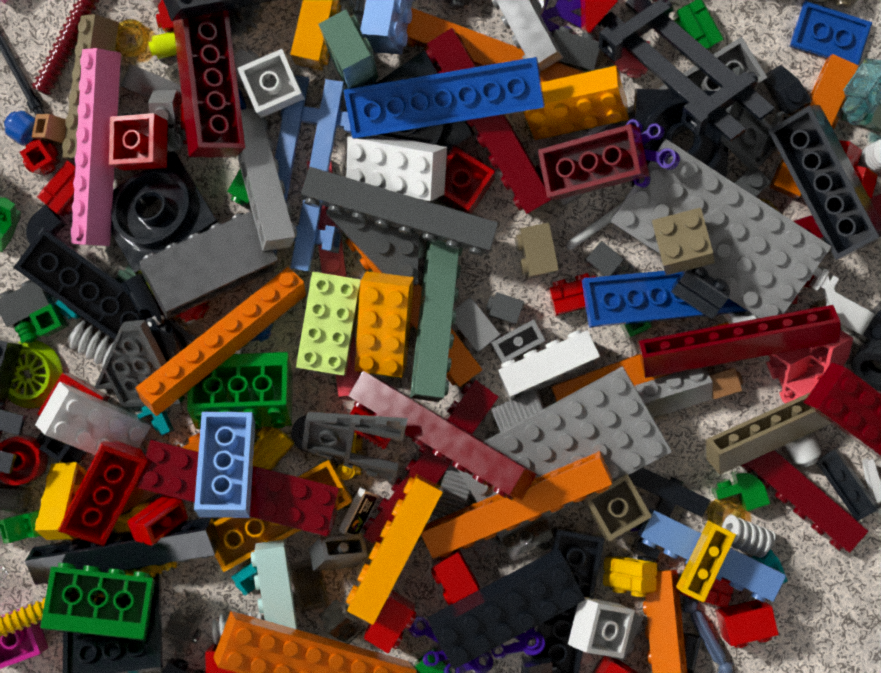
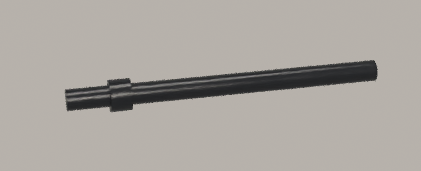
[0,31,45,116]

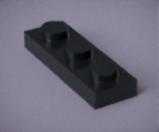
[816,447,879,521]

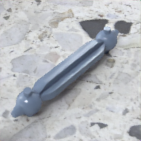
[683,595,734,673]

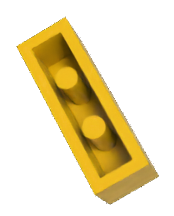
[35,462,87,540]
[676,521,736,602]

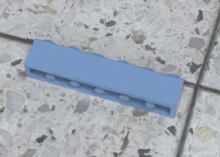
[638,508,786,602]

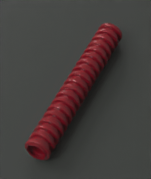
[32,0,100,96]

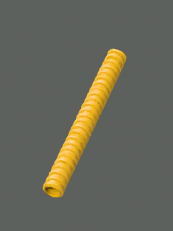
[0,561,177,639]

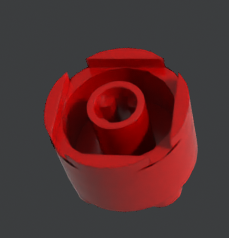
[0,435,48,485]

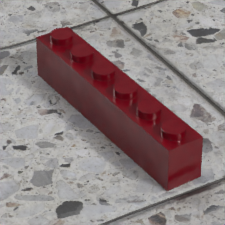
[740,450,869,553]

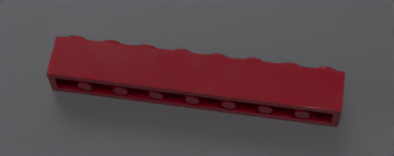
[639,305,841,378]
[363,380,499,545]

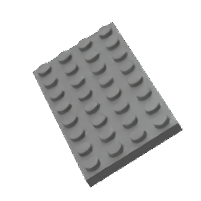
[610,138,832,318]
[453,366,672,541]

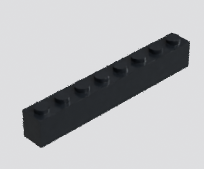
[25,517,221,585]

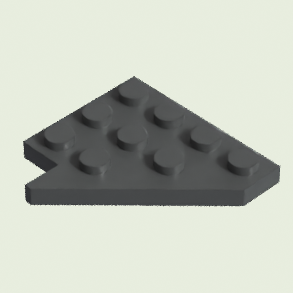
[326,198,419,286]
[95,320,185,407]

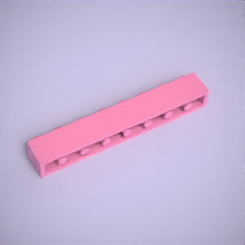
[71,48,121,246]

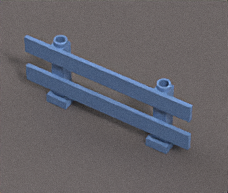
[273,75,352,272]

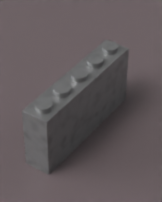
[139,211,278,320]

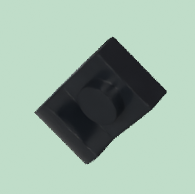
[26,204,67,244]

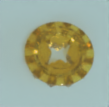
[115,19,150,58]
[707,496,745,527]

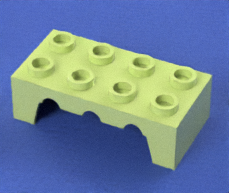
[296,272,360,376]

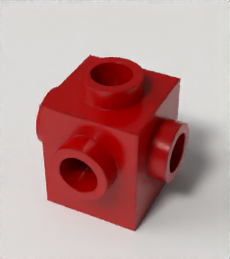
[19,139,61,176]

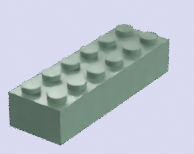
[318,9,379,89]

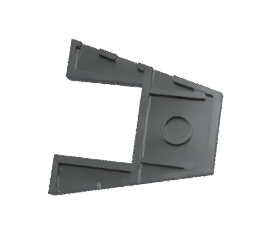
[302,412,408,485]

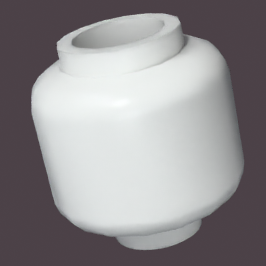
[786,433,822,467]

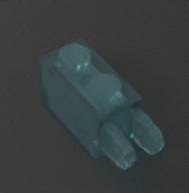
[842,58,881,125]

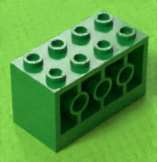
[187,352,293,430]
[40,563,155,641]

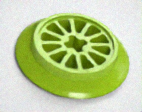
[7,340,63,409]

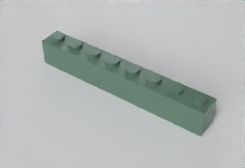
[410,210,463,402]

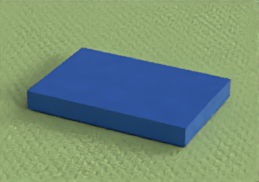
[789,1,872,65]

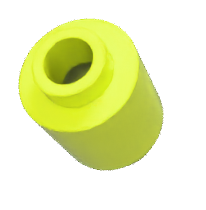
[148,31,177,60]

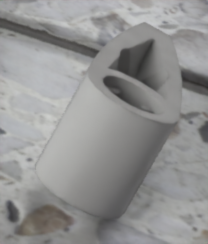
[121,64,182,99]

